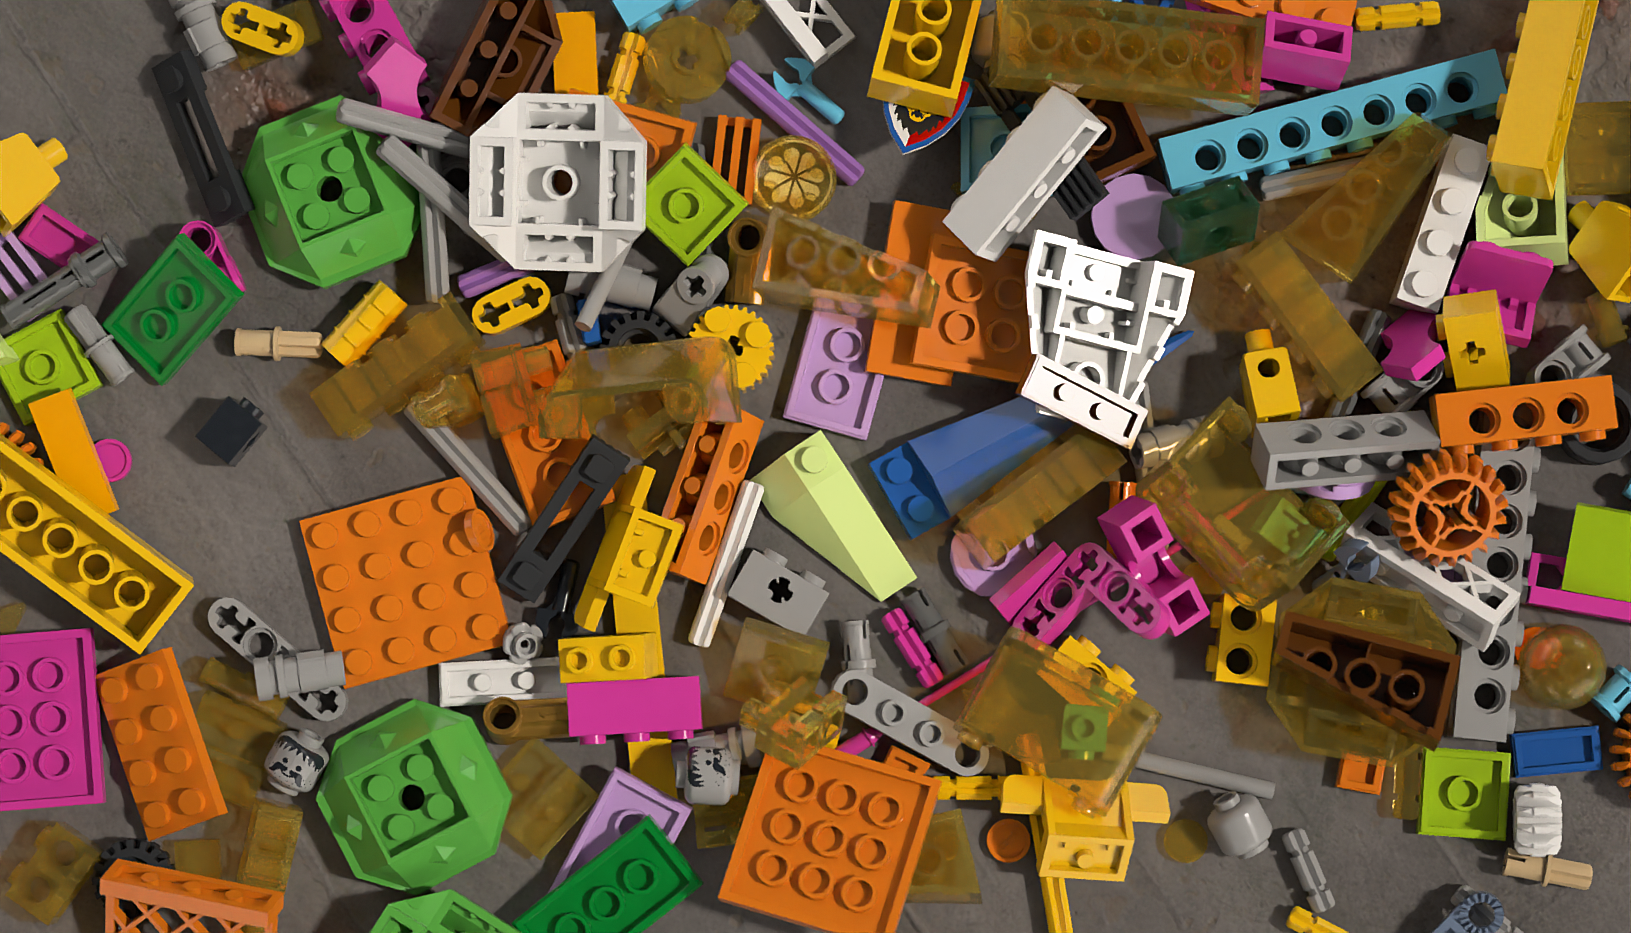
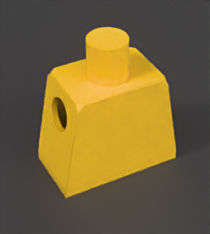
[0,132,68,238]
[1568,200,1631,303]
[1239,329,1301,438]

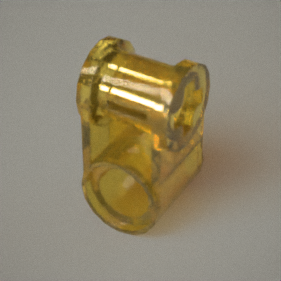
[410,372,487,429]

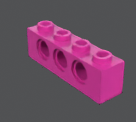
[319,0,430,96]

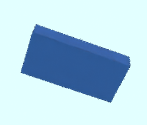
[1509,726,1603,778]

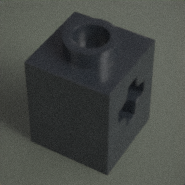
[195,396,268,467]

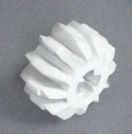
[1512,783,1562,857]

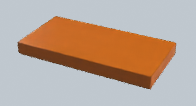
[864,200,958,387]
[475,339,617,528]

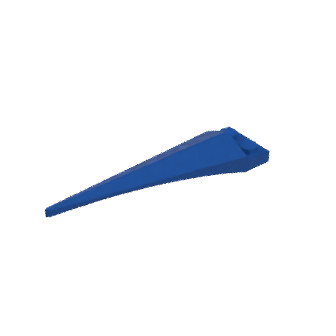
[867,330,1194,541]

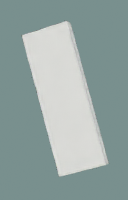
[438,657,568,707]

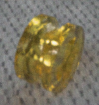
[723,0,764,36]

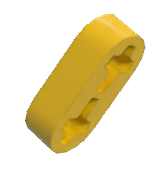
[221,1,305,57]
[472,277,552,336]

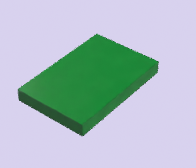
[101,233,245,386]

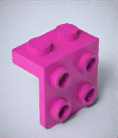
[1447,241,1554,348]

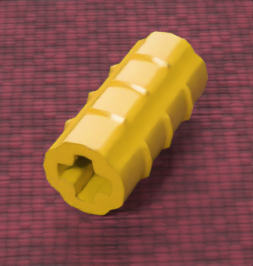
[321,279,408,370]

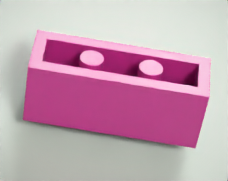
[567,676,703,745]

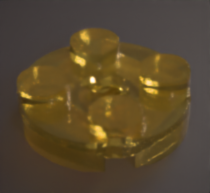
[643,15,732,104]

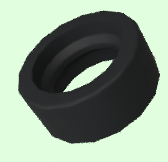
[1557,383,1631,466]

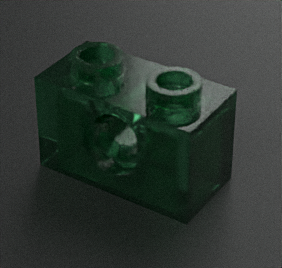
[1157,176,1260,266]

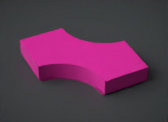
[363,35,431,147]
[1380,309,1446,382]

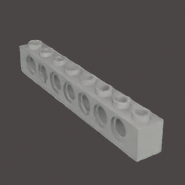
[1447,405,1541,742]

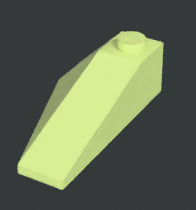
[1475,152,1569,266]
[749,430,917,602]

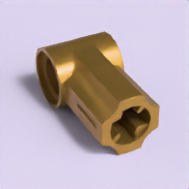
[725,217,773,305]
[483,697,569,746]

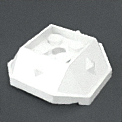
[469,93,647,272]

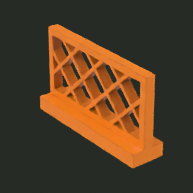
[100,859,284,933]

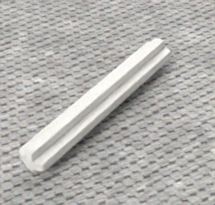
[688,480,764,648]

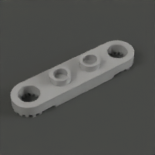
[830,669,989,776]

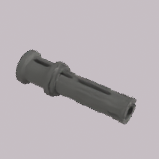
[0,232,129,330]

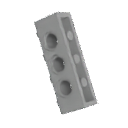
[1250,410,1441,491]

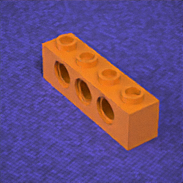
[1429,375,1618,457]
[661,398,764,585]

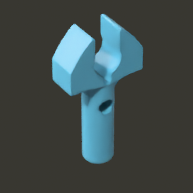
[773,58,845,124]

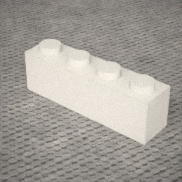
[942,86,1107,262]
[1389,133,1490,314]

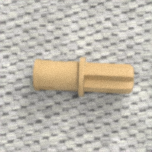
[234,326,323,361]
[1502,847,1593,890]

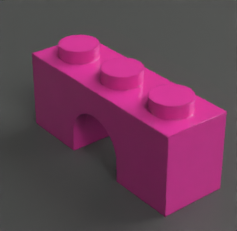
[1097,495,1210,637]

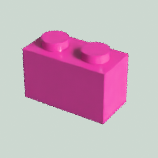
[1252,11,1353,91]

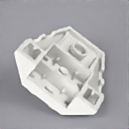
[1025,230,1194,420]

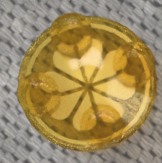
[752,135,837,221]

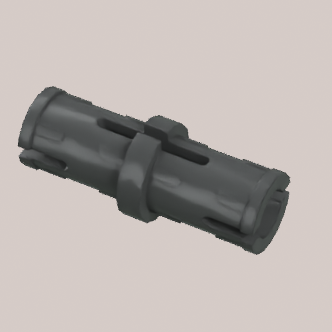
[900,587,969,676]

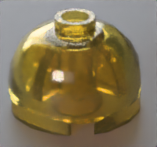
[1517,623,1607,711]

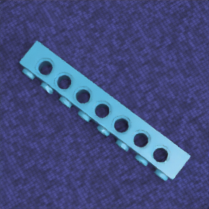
[1155,49,1507,199]

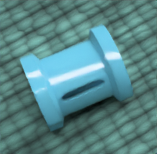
[1587,664,1631,723]

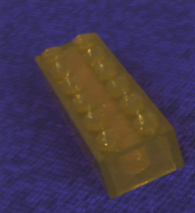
[988,0,1265,116]

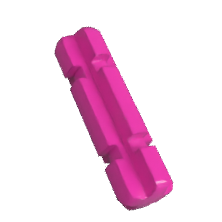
[882,607,944,688]

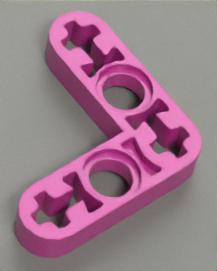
[1012,542,1170,652]

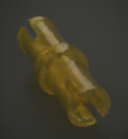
[199,656,290,721]

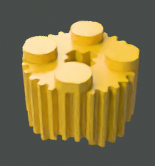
[687,305,775,396]

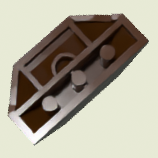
[429,0,563,137]

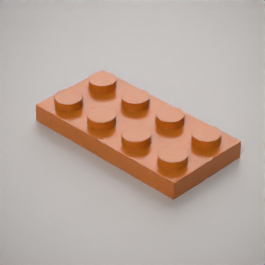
[96,647,228,841]

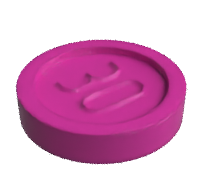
[94,439,132,483]

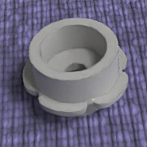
[503,622,543,665]

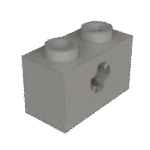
[727,547,830,640]

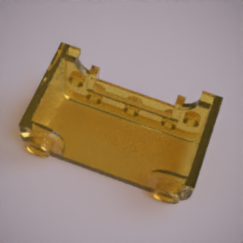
[538,336,742,440]
[1136,396,1351,611]
[953,626,1163,819]

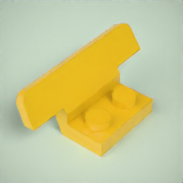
[574,465,684,632]
[1000,775,1171,882]

